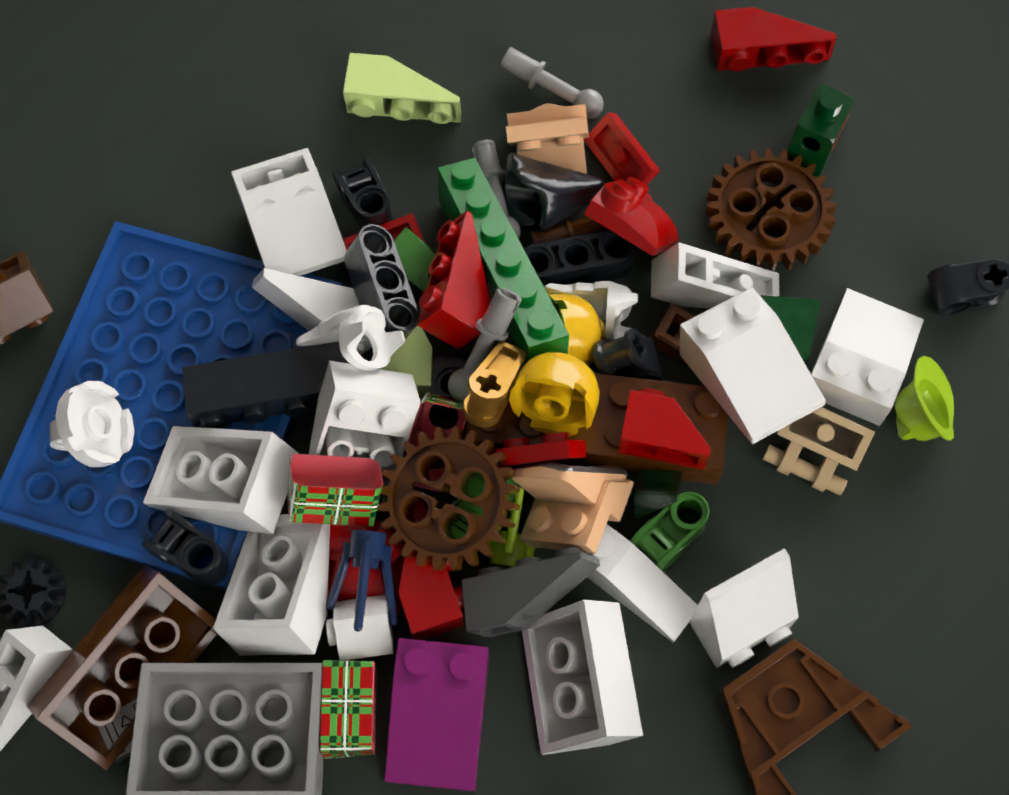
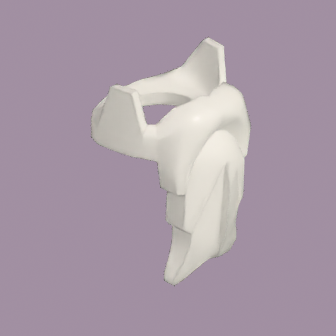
[544,281,638,342]
[296,305,406,371]

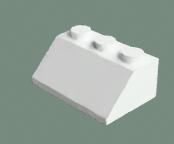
[522,600,643,755]

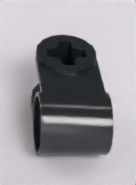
[332,157,393,229]
[927,258,1009,316]
[592,328,662,381]
[141,509,229,586]

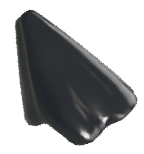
[503,153,604,231]

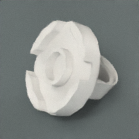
[49,381,135,467]

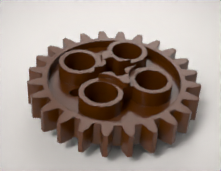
[705,148,837,272]
[377,426,520,571]

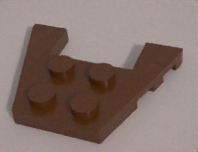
[721,639,912,795]

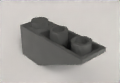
[461,548,600,638]

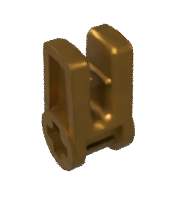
[462,342,526,427]

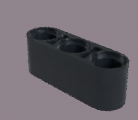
[344,224,419,340]
[524,230,635,286]

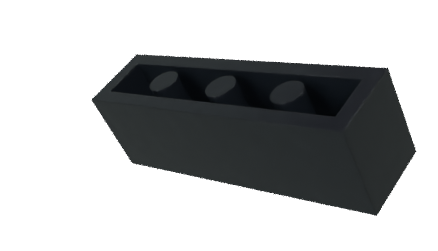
[182,341,350,429]

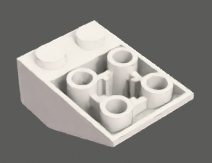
[231,148,347,276]
[309,361,421,505]

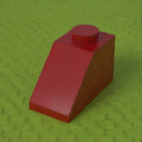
[618,388,711,470]

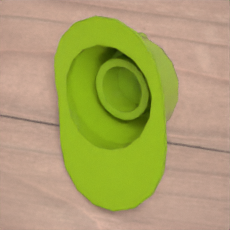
[894,356,954,441]

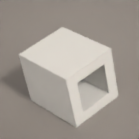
[326,595,393,661]

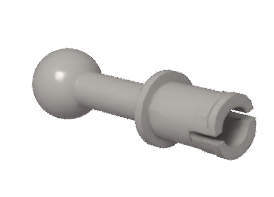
[500,47,604,119]
[472,140,521,239]
[448,288,522,402]

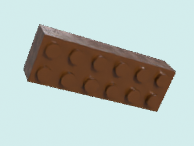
[466,367,728,485]

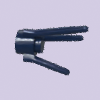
[326,530,398,632]

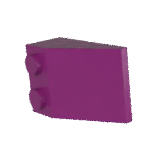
[385,638,490,792]

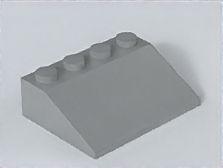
[126,663,323,795]

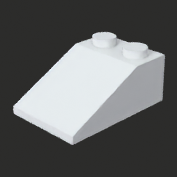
[680,287,826,444]
[811,288,924,426]
[143,426,299,534]
[213,514,330,656]
[689,548,799,668]

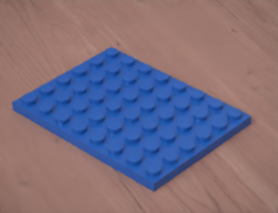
[0,221,341,590]

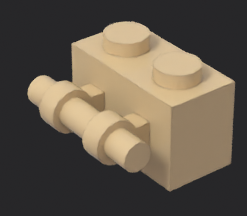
[762,407,875,496]

